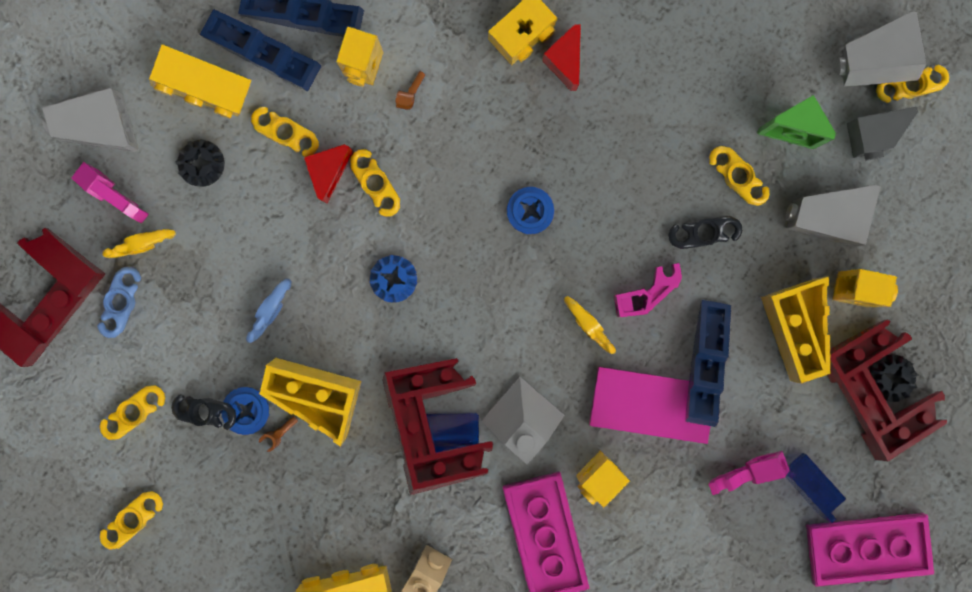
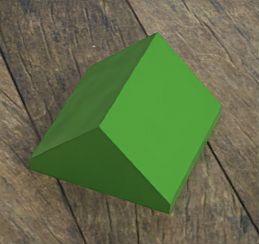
[757,95,836,149]

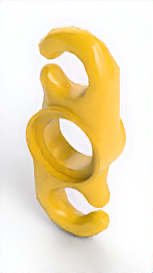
[876,65,949,103]
[251,107,319,157]
[709,146,770,206]
[350,149,400,217]
[102,229,176,258]
[563,296,616,354]
[99,385,165,440]
[99,491,163,550]

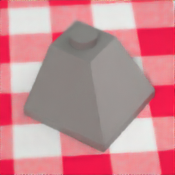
[481,376,565,465]

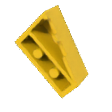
[149,44,252,119]
[761,277,830,384]
[259,358,362,447]
[295,564,392,592]

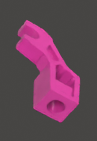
[71,161,149,223]
[614,263,682,317]
[708,451,790,495]

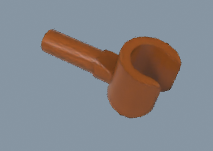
[395,71,425,110]
[259,416,298,452]

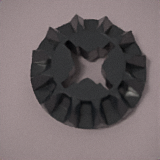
[175,139,225,187]
[870,354,918,402]

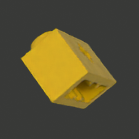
[488,0,557,65]
[336,26,384,87]
[832,269,898,307]
[576,450,630,508]

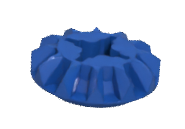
[507,187,554,234]
[369,255,417,303]
[221,387,270,435]

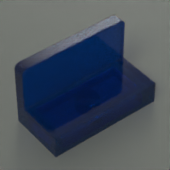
[426,413,479,453]
[785,453,846,523]

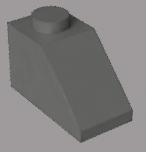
[847,106,918,161]

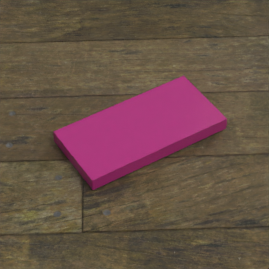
[589,366,710,444]
[503,471,590,592]
[806,513,934,587]

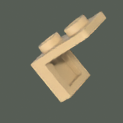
[401,545,452,592]

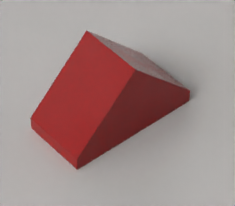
[542,24,581,91]
[304,144,354,204]

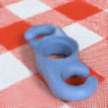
[97,266,141,338]
[246,279,292,343]

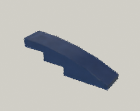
[238,0,364,37]
[200,9,321,92]
[685,300,731,427]

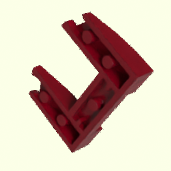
[0,228,105,367]
[827,319,947,462]
[382,358,493,495]

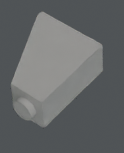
[837,12,926,87]
[42,87,139,152]
[785,185,881,247]

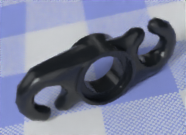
[668,216,743,249]
[171,394,237,430]

